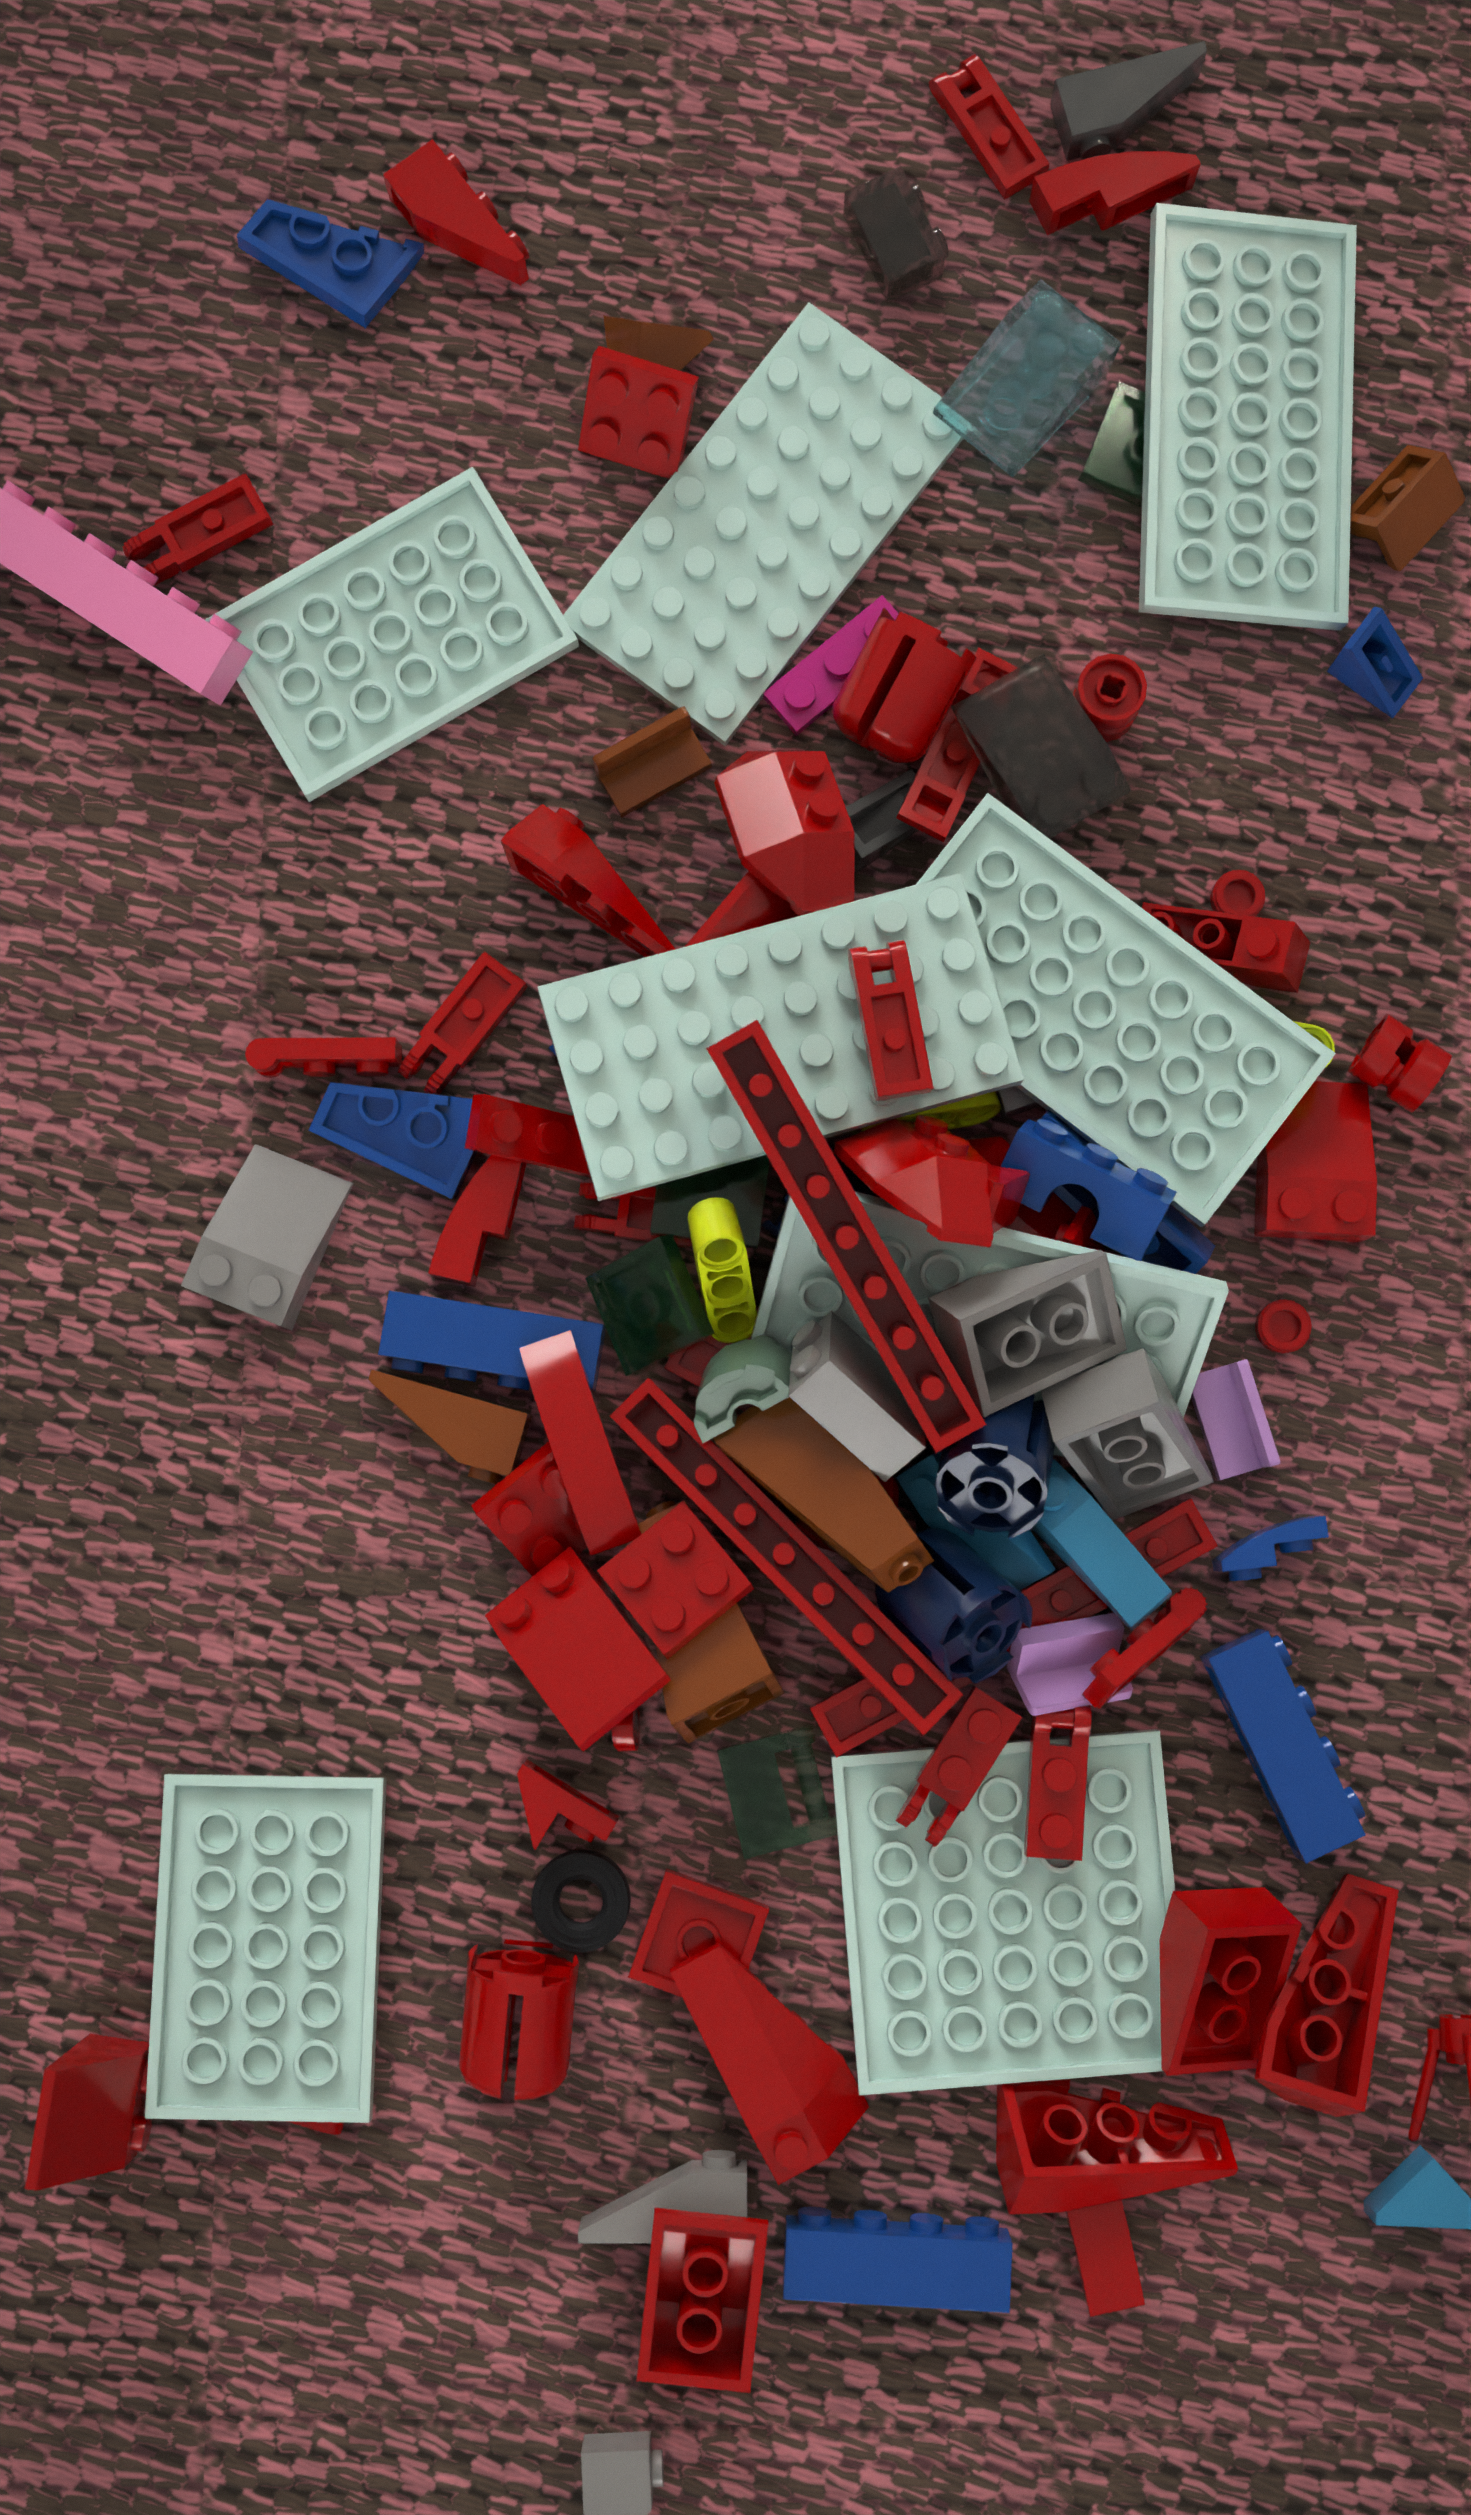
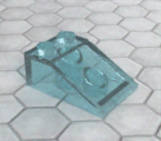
[932,279,1122,477]

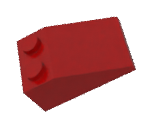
[1254,1081,1377,1242]
[485,1546,672,1752]
[1159,1887,1302,2076]
[25,2034,152,2191]
[636,2207,768,2393]

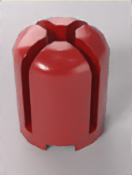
[833,608,976,763]
[459,1939,579,2100]

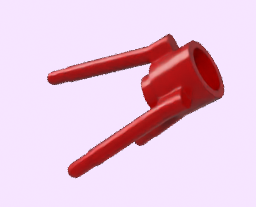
[1408,2014,1471,2142]

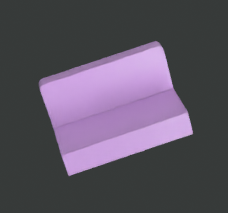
[1191,1359,1281,1481]
[1007,1613,1133,1716]

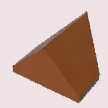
[603,315,714,371]

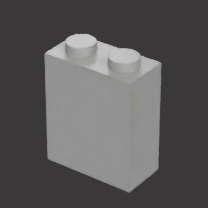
[788,1310,926,1482]

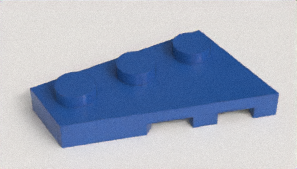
[237,199,424,328]
[308,1082,477,1199]

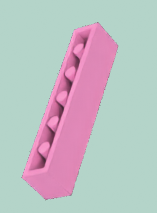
[0,480,253,706]

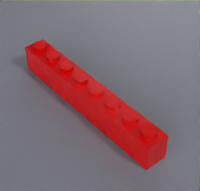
[706,1020,986,1453]
[610,1378,964,1736]

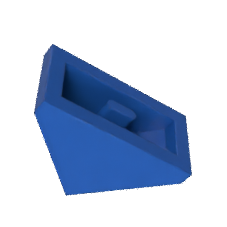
[1327,607,1423,718]

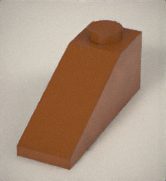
[368,1369,532,1484]

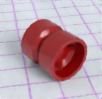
[1069,653,1147,742]
[1348,1014,1452,1113]

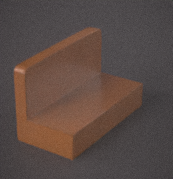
[1350,445,1465,571]
[592,706,712,818]

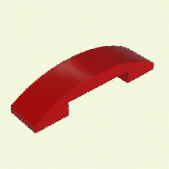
[896,647,1025,842]
[519,1330,642,1556]

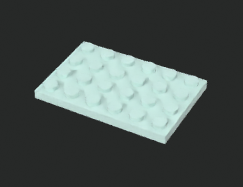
[205,467,579,802]
[145,1774,387,2123]

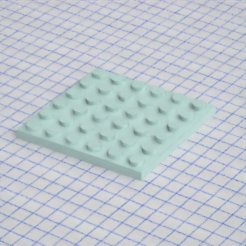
[831,1729,1175,2096]

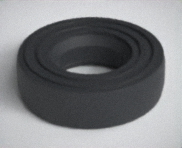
[531,1849,631,1952]

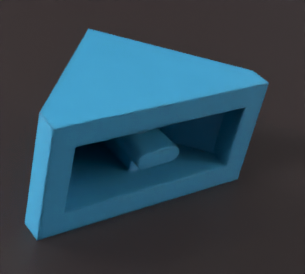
[1364,2145,1471,2229]

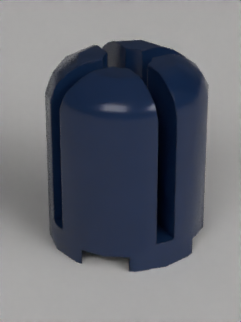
[935,1394,1055,1538]
[875,1528,1032,1684]

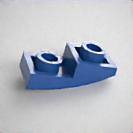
[1212,1516,1329,1581]

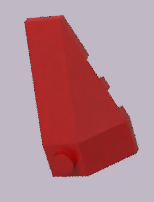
[501,804,675,958]
[1255,1874,1399,2117]
[669,1942,869,2185]
[996,2079,1238,2215]

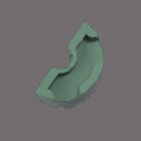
[694,1335,792,1443]

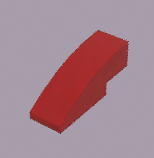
[1029,151,1201,236]
[428,1155,527,1287]

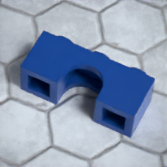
[1000,1119,1177,1262]

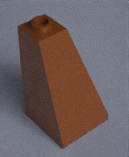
[713,1397,934,1593]
[638,1500,785,1744]

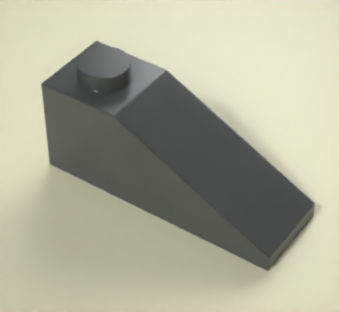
[1050,41,1207,161]

